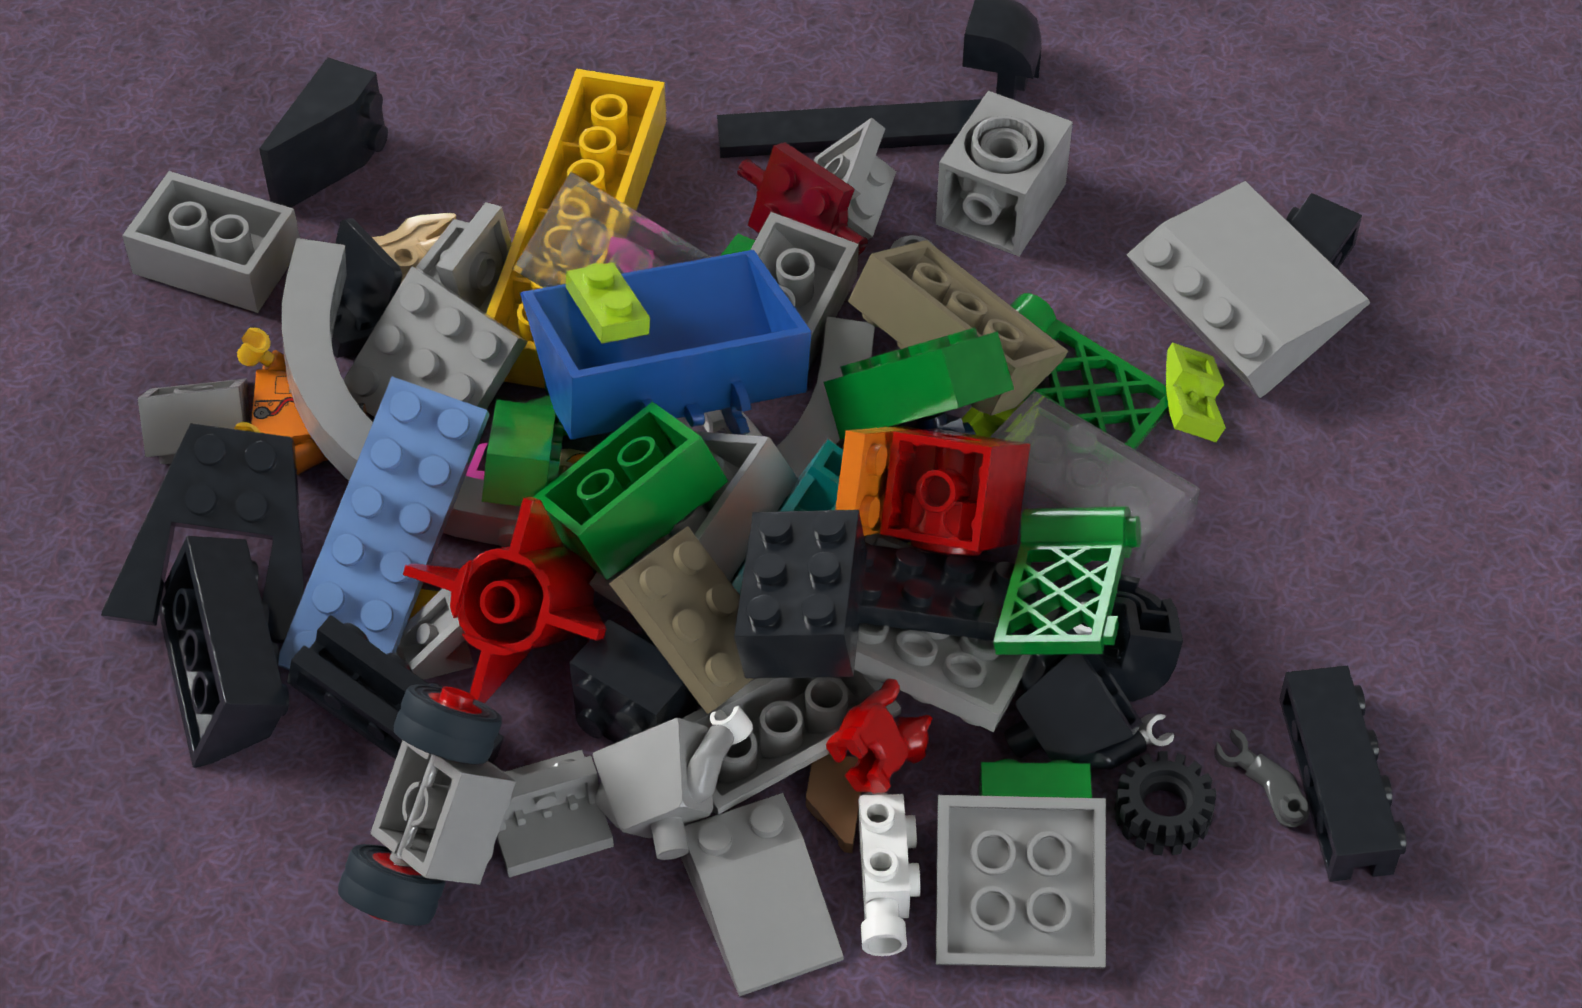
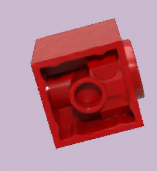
[880,428,1031,556]

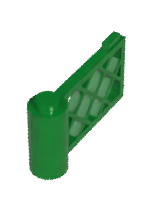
[1010,293,1169,464]
[993,506,1141,655]

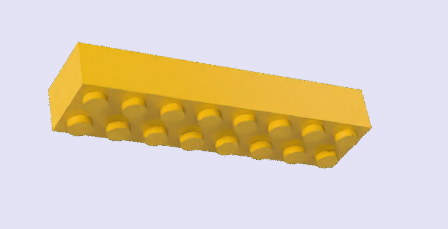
[486,69,666,388]

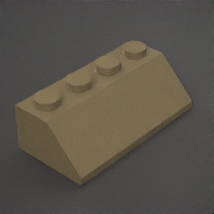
[848,240,1068,416]

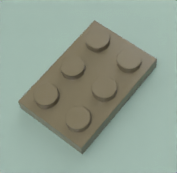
[609,526,754,715]

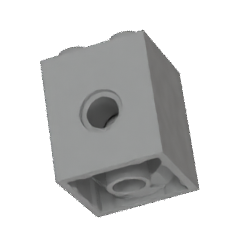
[936,91,1073,256]

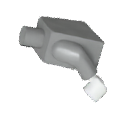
[593,706,753,860]

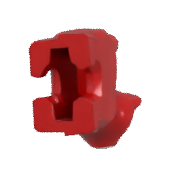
[826,679,932,794]

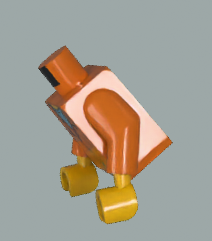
[234,327,367,475]

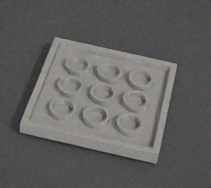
[854,533,1060,732]

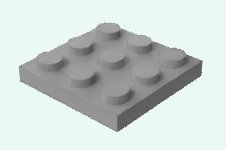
[343,266,527,417]
[936,795,1106,969]

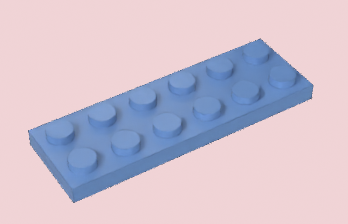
[278,376,490,670]

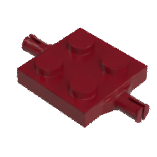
[737,142,868,255]

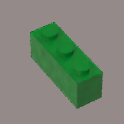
[481,400,564,506]

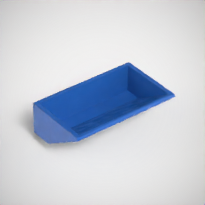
[520,250,812,440]

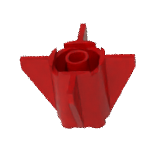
[403,497,606,704]

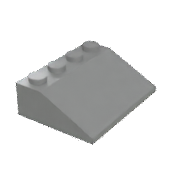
[1127,181,1370,398]

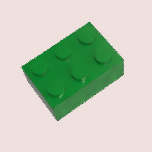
[823,327,1014,440]
[533,401,729,580]

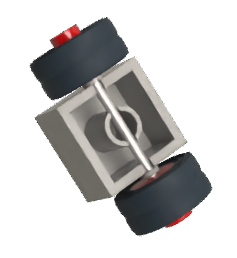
[338,685,516,926]

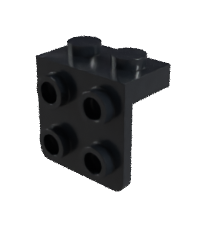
[332,218,402,358]

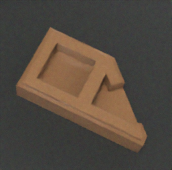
[806,754,863,853]

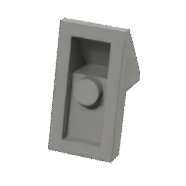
[395,588,474,680]

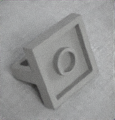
[814,118,896,240]
[416,202,512,313]
[496,750,614,877]

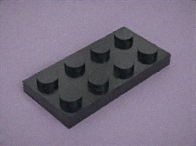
[860,543,1038,641]

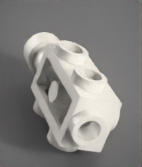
[858,792,920,956]

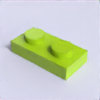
[566,262,650,344]

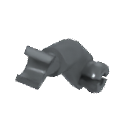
[1214,729,1309,828]

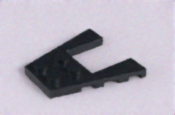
[101,423,306,643]

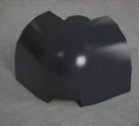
[962,0,1042,100]
[1059,570,1183,702]

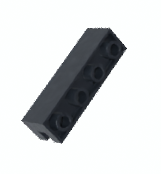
[287,615,504,763]
[1279,665,1406,882]

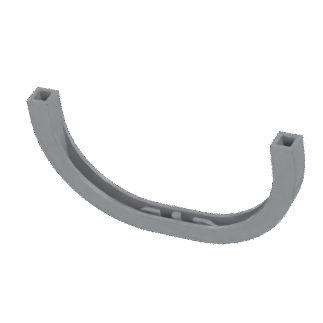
[282,238,875,557]

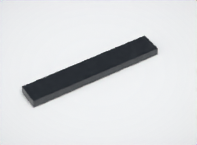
[717,99,982,158]

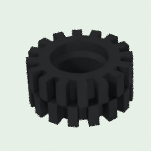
[1114,751,1216,856]

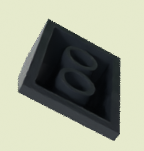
[259,57,388,208]

